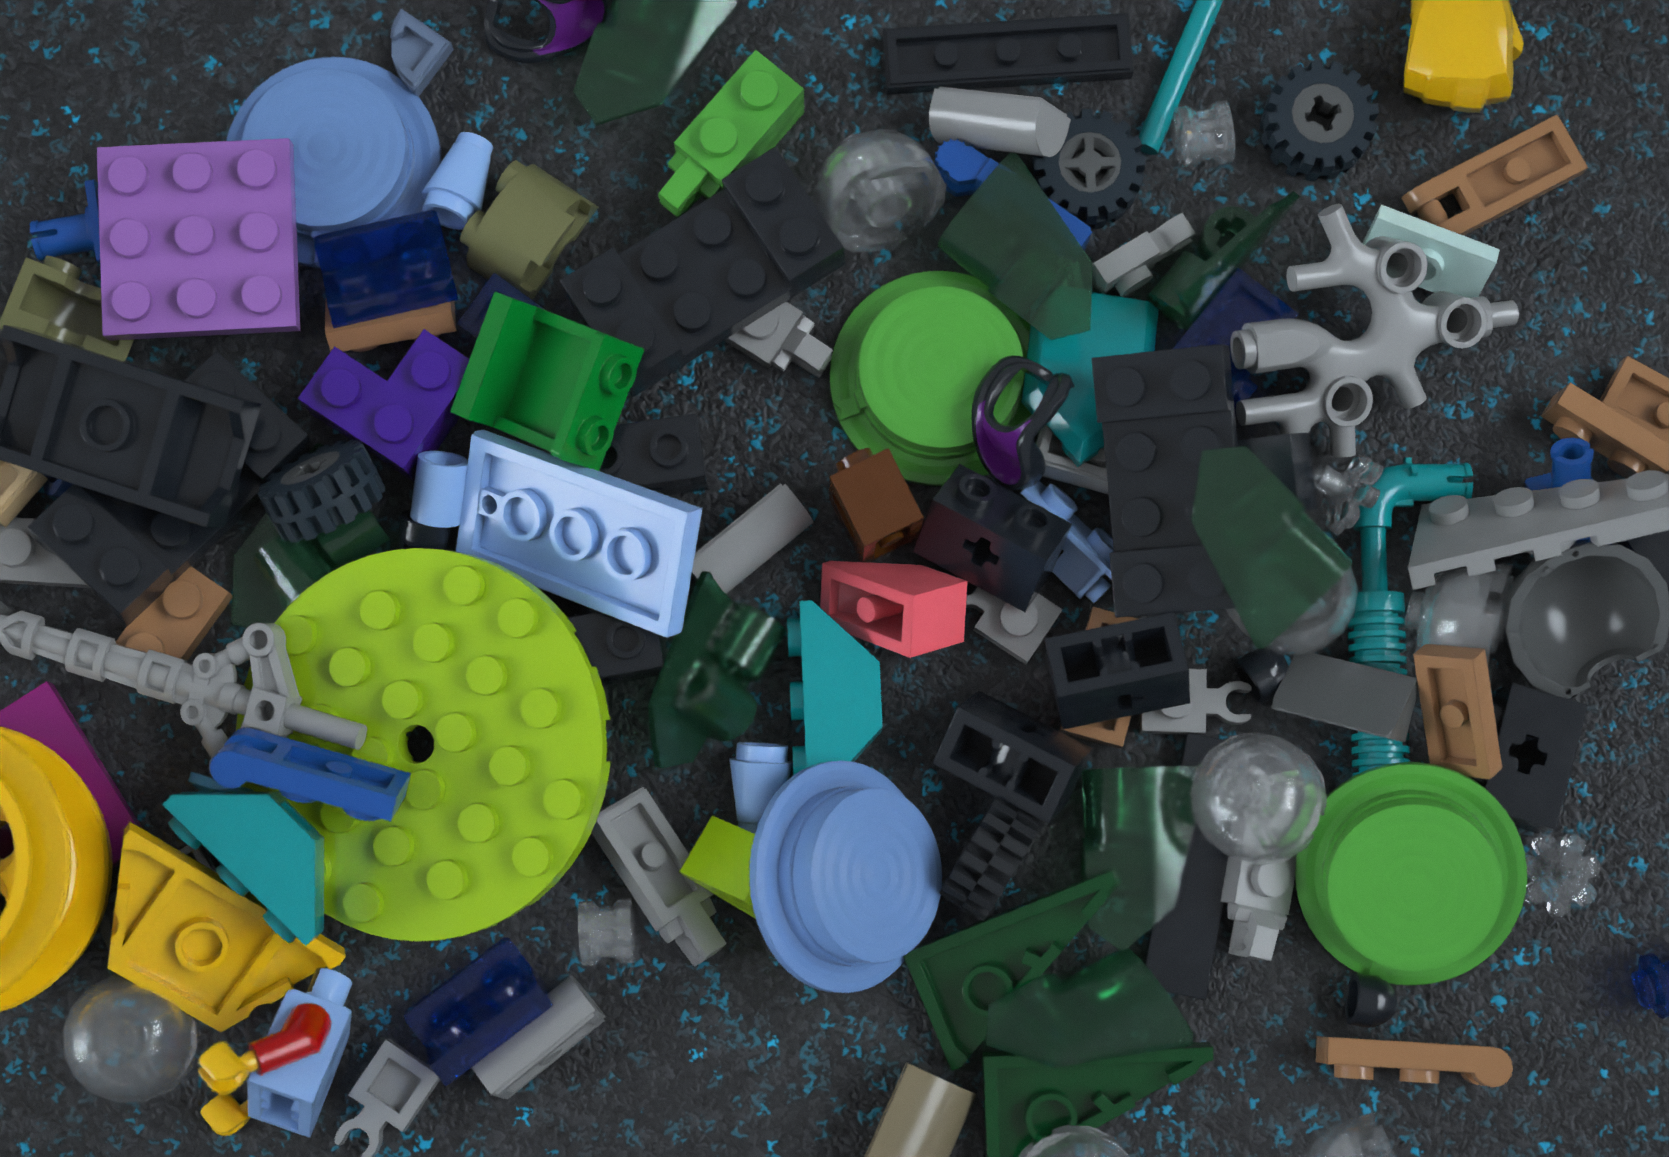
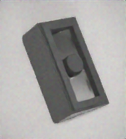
[1271,649,1418,742]

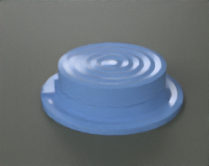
[226,57,441,269]
[749,761,942,993]

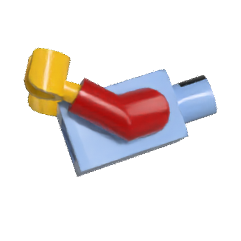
[198,968,353,1138]

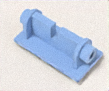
[1021,481,1114,604]

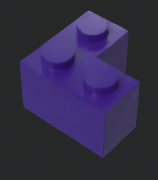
[298,329,469,482]

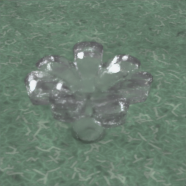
[1313,455,1384,536]
[1524,833,1601,917]

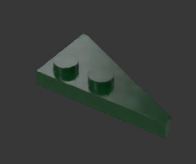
[903,867,1122,1071]
[982,1042,1214,1157]

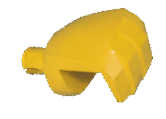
[1404,0,1524,113]

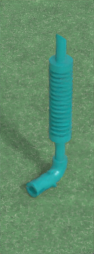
[1346,457,1473,777]

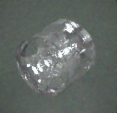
[1173,101,1235,169]
[578,898,636,966]

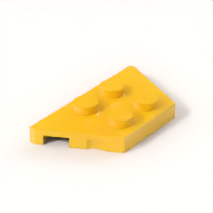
[108,822,346,1032]

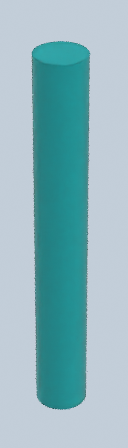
[1138,0,1223,155]

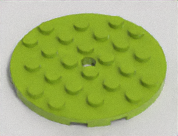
[236,548,610,941]

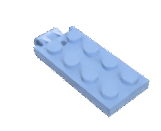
[410,430,702,638]

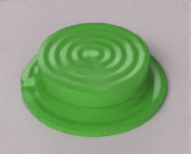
[830,271,1032,487]
[1295,762,1527,985]

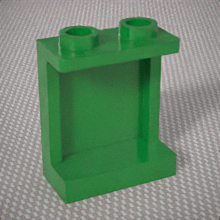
[450,291,645,471]

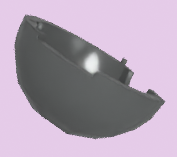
[1503,540,1669,699]

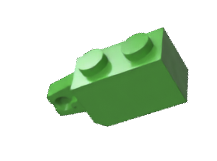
[658,50,804,218]

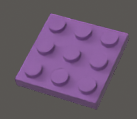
[97,138,300,341]

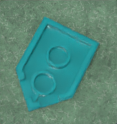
[1021,285,1158,467]

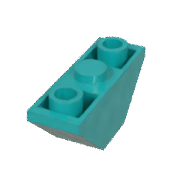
[787,600,883,775]
[162,791,324,946]

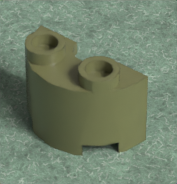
[460,160,598,304]
[0,256,134,362]

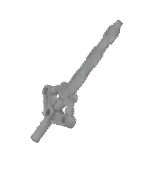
[0,611,367,776]

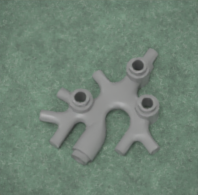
[1230,204,1519,458]

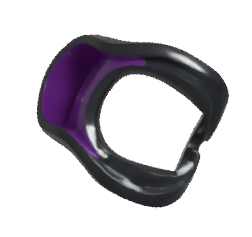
[484,0,608,63]
[971,355,1075,490]

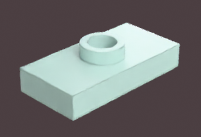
[1362,205,1500,298]

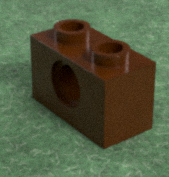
[829,447,924,562]

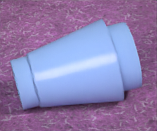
[422,132,493,230]
[729,742,793,834]

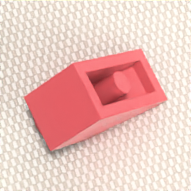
[820,561,968,658]

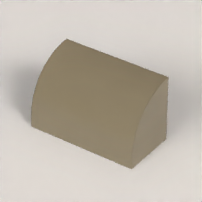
[864,1062,977,1157]

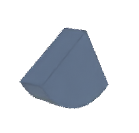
[391,9,454,97]

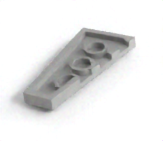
[1408,470,1669,590]

